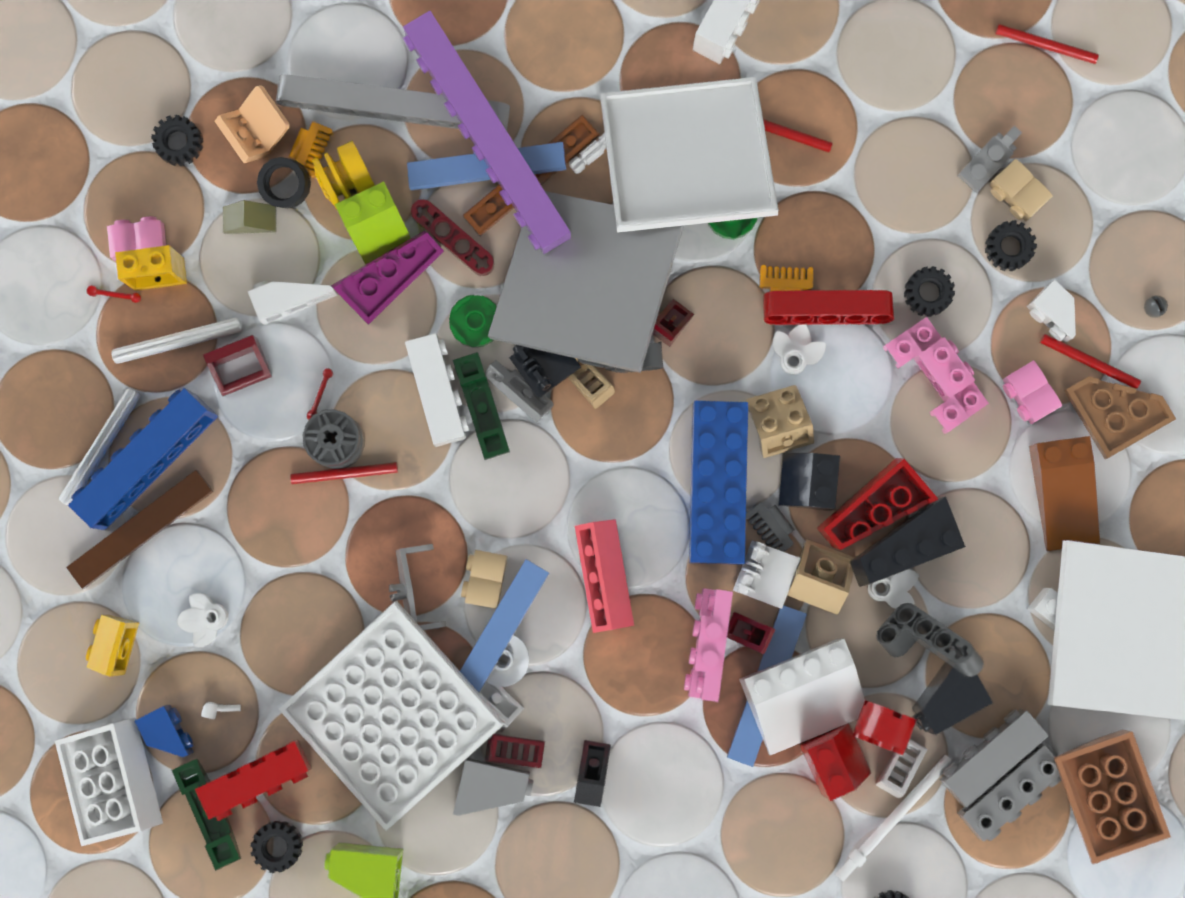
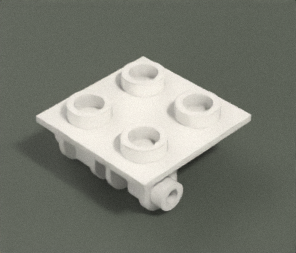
[733,541,801,609]

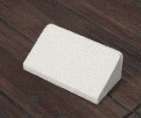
[480,682,524,732]

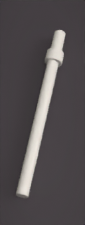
[835,755,953,882]

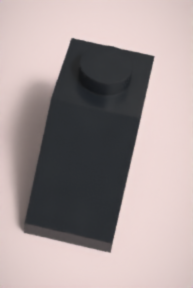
[574,740,611,807]

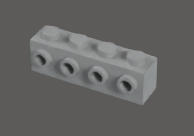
[939,709,1049,808]
[957,744,1061,842]

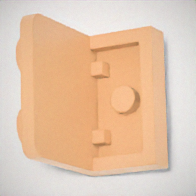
[215,85,289,163]

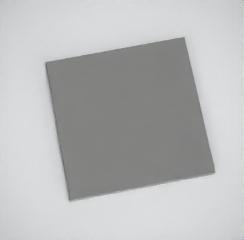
[488,191,684,373]

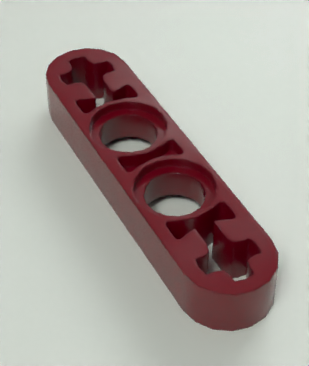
[411,199,494,276]

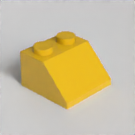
[86,615,139,677]

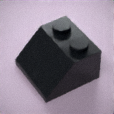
[778,453,840,511]

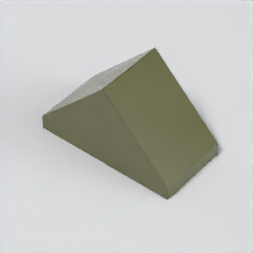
[223,200,276,234]

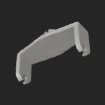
[389,544,446,630]

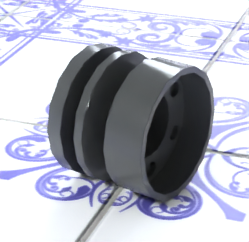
[302,409,365,469]

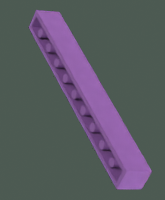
[402,11,571,255]

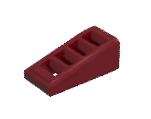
[485,734,545,768]

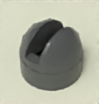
[1144,296,1168,318]

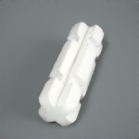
[569,133,607,174]

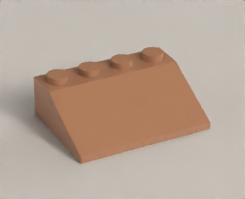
[1054,729,1171,864]

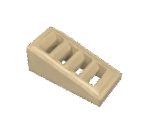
[568,358,615,409]

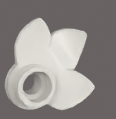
[773,325,826,375]
[867,569,919,609]
[177,593,228,647]

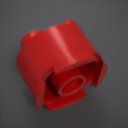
[853,700,917,755]

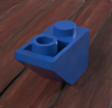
[135,704,194,757]

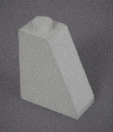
[453,758,534,816]

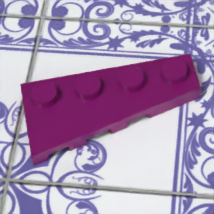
[331,231,444,325]

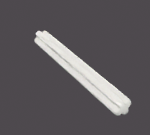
[111,318,242,364]
[59,388,141,506]

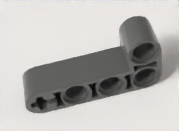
[876,603,984,676]

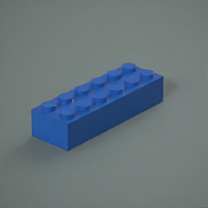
[68,388,219,531]
[689,401,748,565]

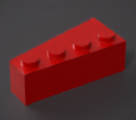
[817,458,939,550]
[195,740,312,821]

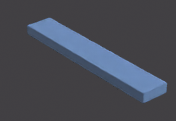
[407,142,566,190]
[460,559,550,693]
[727,605,807,767]

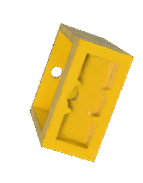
[115,245,187,291]

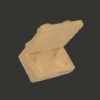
[746,385,814,458]

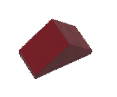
[652,299,694,347]
[727,612,776,654]

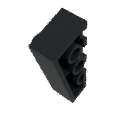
[849,496,966,587]

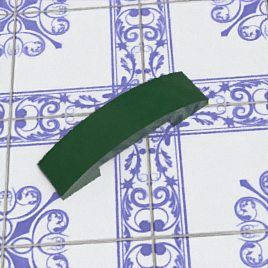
[453,352,510,460]
[171,758,241,871]

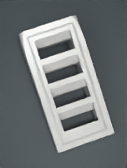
[876,739,928,798]

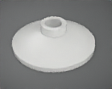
[486,635,529,687]

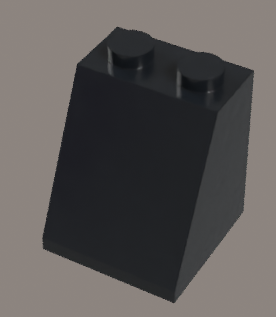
[912,655,993,735]

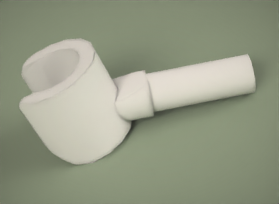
[201,702,241,719]

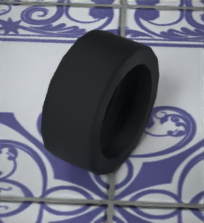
[257,157,311,209]

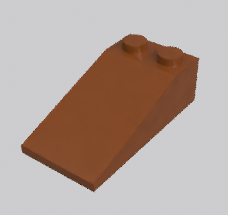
[1029,436,1100,551]

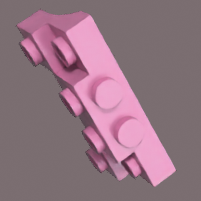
[883,317,989,434]
[684,588,733,702]

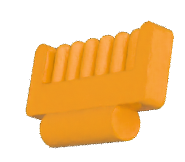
[289,122,333,178]
[759,265,813,291]

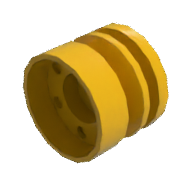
[312,140,375,210]

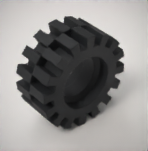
[151,115,203,166]
[985,220,1037,271]
[904,266,955,317]
[250,821,303,873]

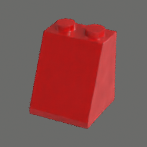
[800,723,871,801]

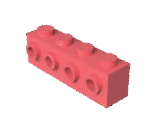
[575,519,634,633]

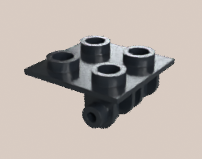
[509,345,581,399]

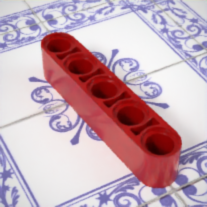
[763,290,894,325]

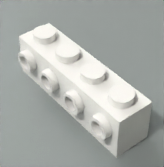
[405,333,469,447]

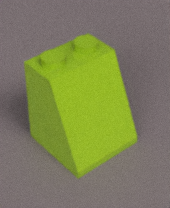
[335,182,411,265]
[324,842,404,898]

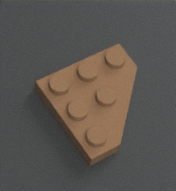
[1064,376,1176,459]

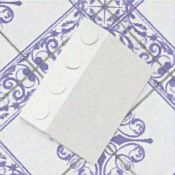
[739,639,865,755]
[55,718,163,846]

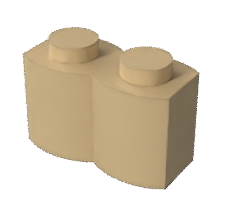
[989,159,1053,222]
[461,550,508,609]

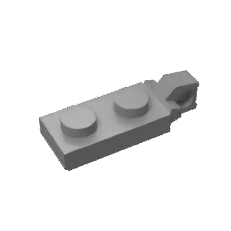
[958,126,1022,193]
[485,360,554,422]

